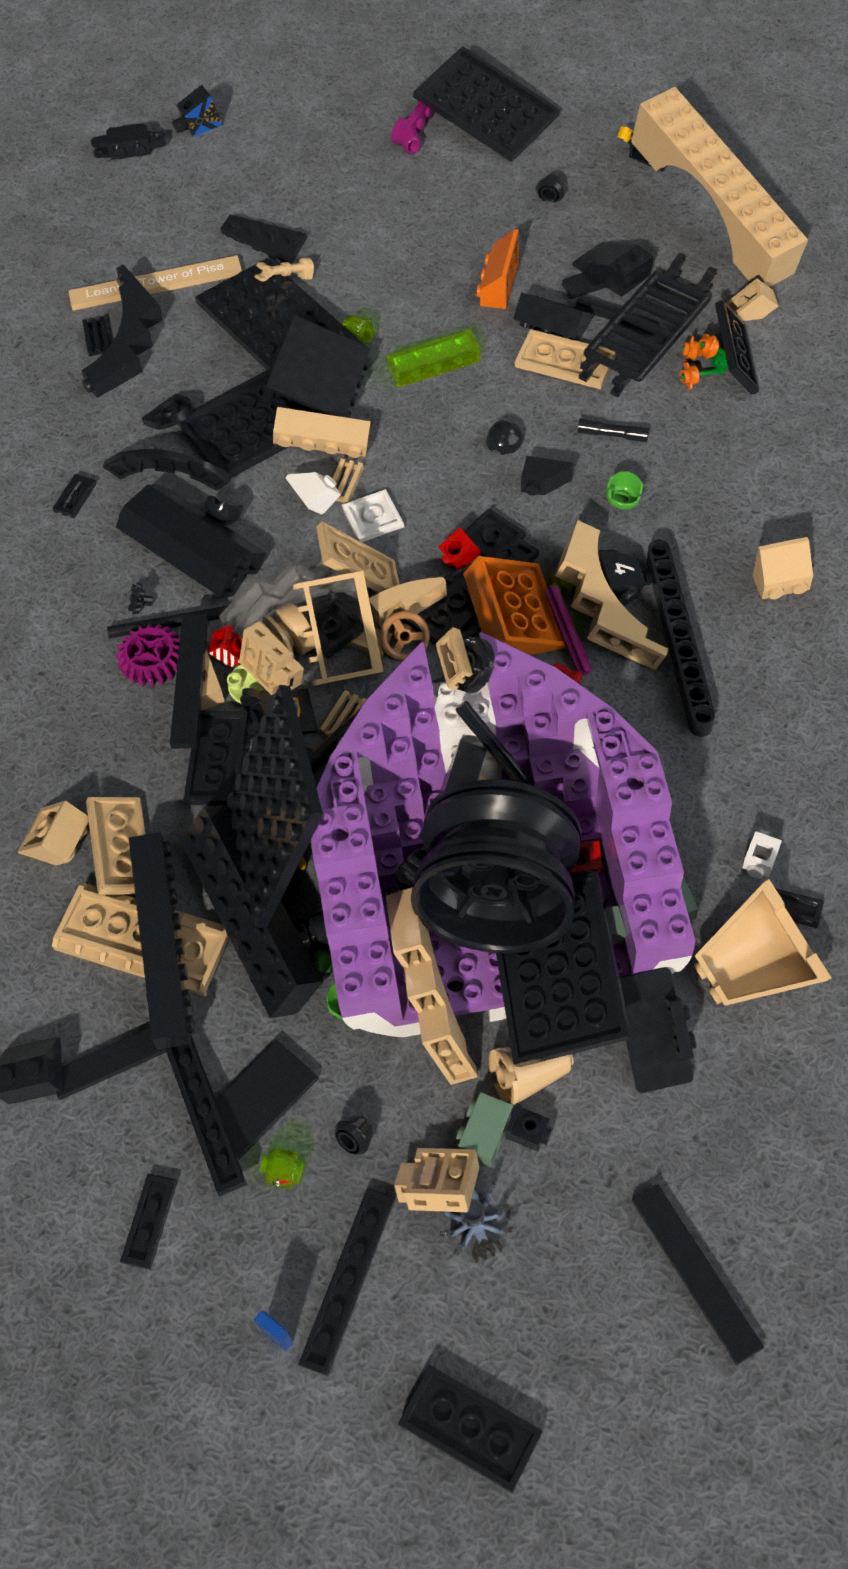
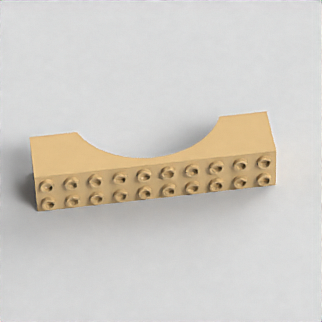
[631,87,808,287]

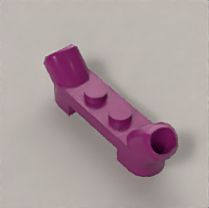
[391,100,434,154]

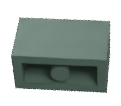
[455,1092,514,1167]

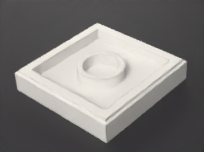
[342,489,404,542]

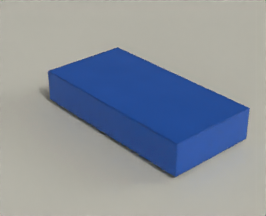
[254,1310,293,1352]

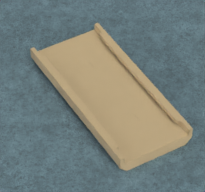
[52,883,229,997]

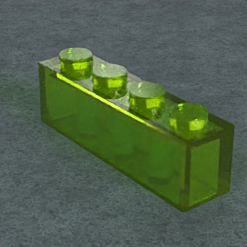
[386,329,481,388]

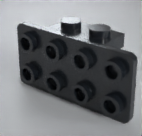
[619,968,697,1093]

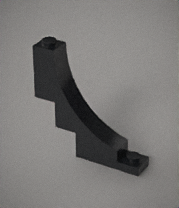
[82,264,163,398]

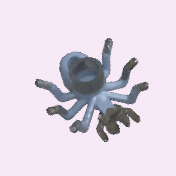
[438,1182,514,1263]

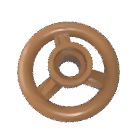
[380,611,430,661]

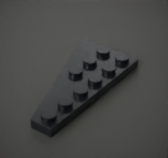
[399,538,539,647]

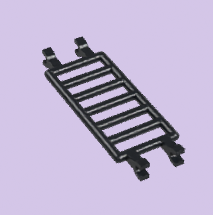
[578,257,715,397]

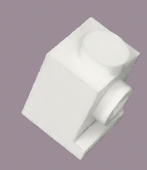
[742,831,782,879]

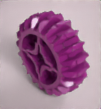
[116,624,180,688]

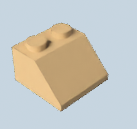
[753,537,813,599]
[17,801,89,865]

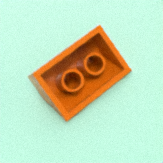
[476,229,519,309]

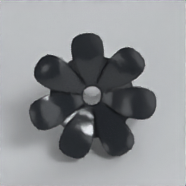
[128,582,153,615]

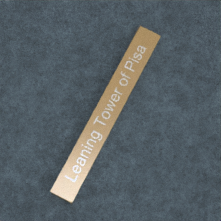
[68,255,242,310]

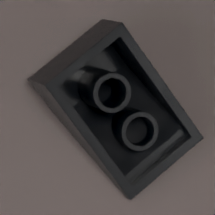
[572,242,654,297]

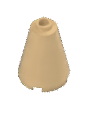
[489,1047,573,1105]

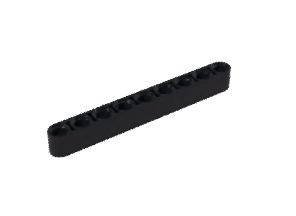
[647,540,715,737]

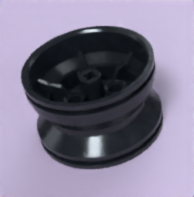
[411,779,582,953]

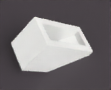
[286,472,341,514]

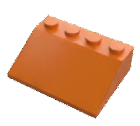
[463,556,567,655]

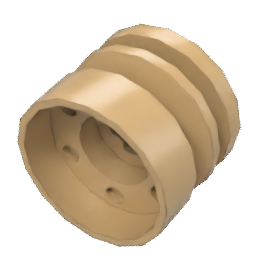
[252,602,316,659]

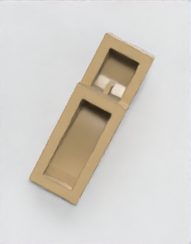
[369,577,447,627]

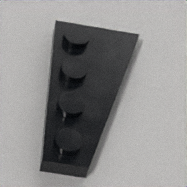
[221,215,307,264]

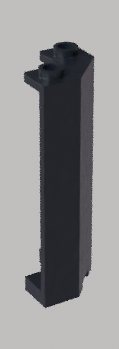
[116,484,266,597]

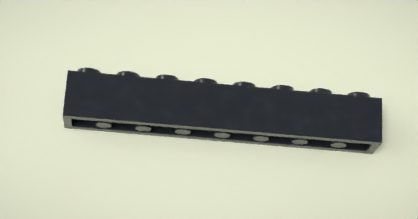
[128,831,195,1050]

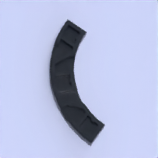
[103,449,232,491]

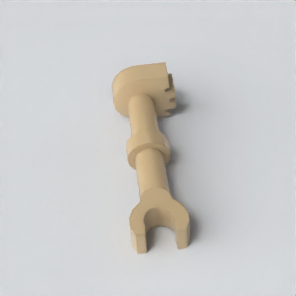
[255,258,314,282]

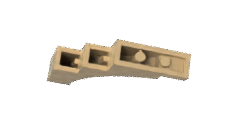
[555,520,668,670]
[386,887,478,1085]

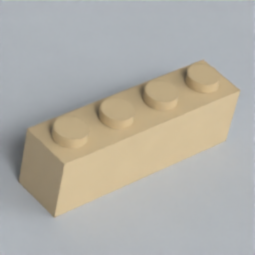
[273,407,370,458]

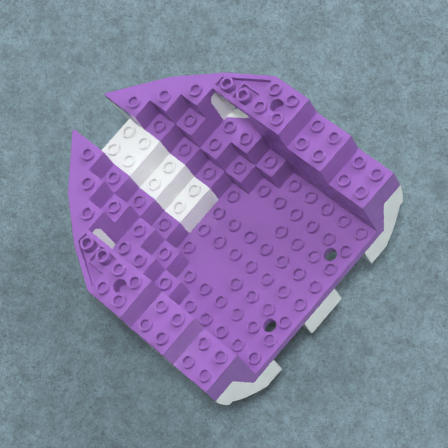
[311,632,696,1037]

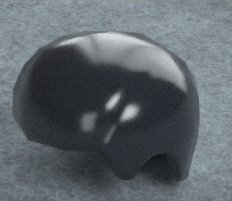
[485,420,523,455]
[205,495,244,524]

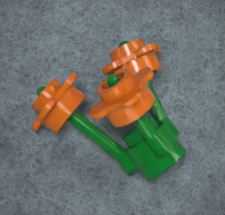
[680,334,728,390]

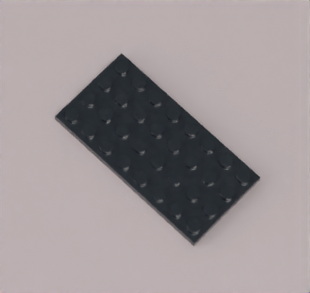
[195,258,365,374]

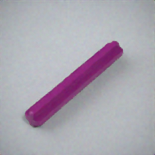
[545,585,592,676]

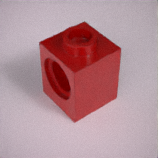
[438,527,482,569]

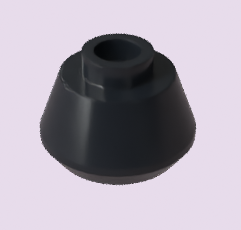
[536,174,564,203]
[335,1115,373,1155]

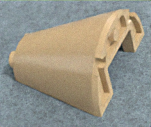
[694,879,831,1006]

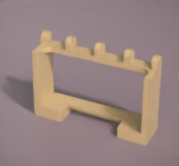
[293,571,383,686]

